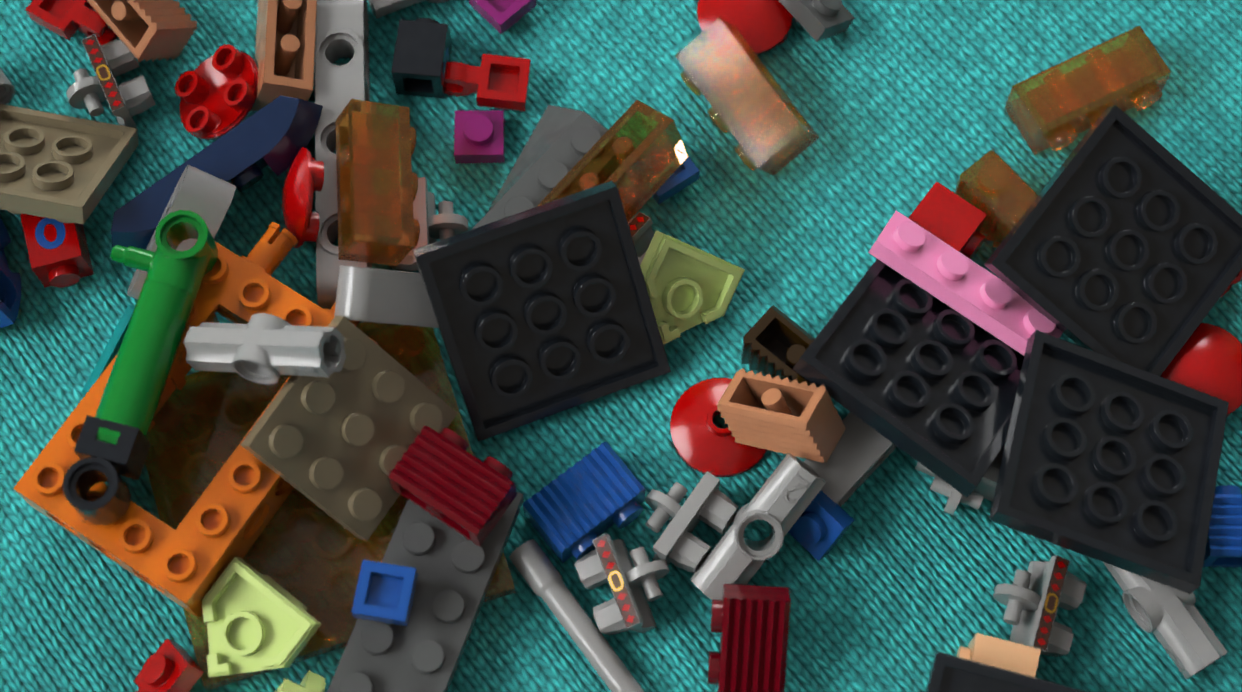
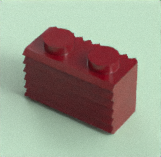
[388,425,517,547]
[708,584,791,692]

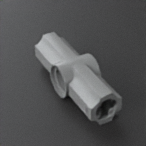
[184,313,346,385]
[691,453,826,600]
[1103,562,1228,680]

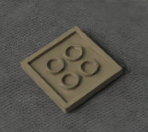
[0,104,139,225]
[240,316,457,541]

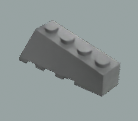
[471,105,622,230]

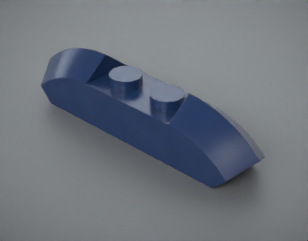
[111,95,323,249]

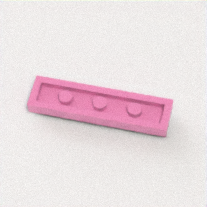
[868,210,1063,356]

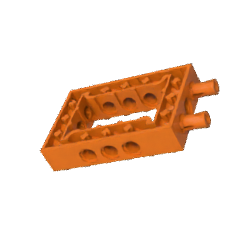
[13,222,378,618]

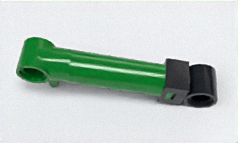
[62,210,218,525]

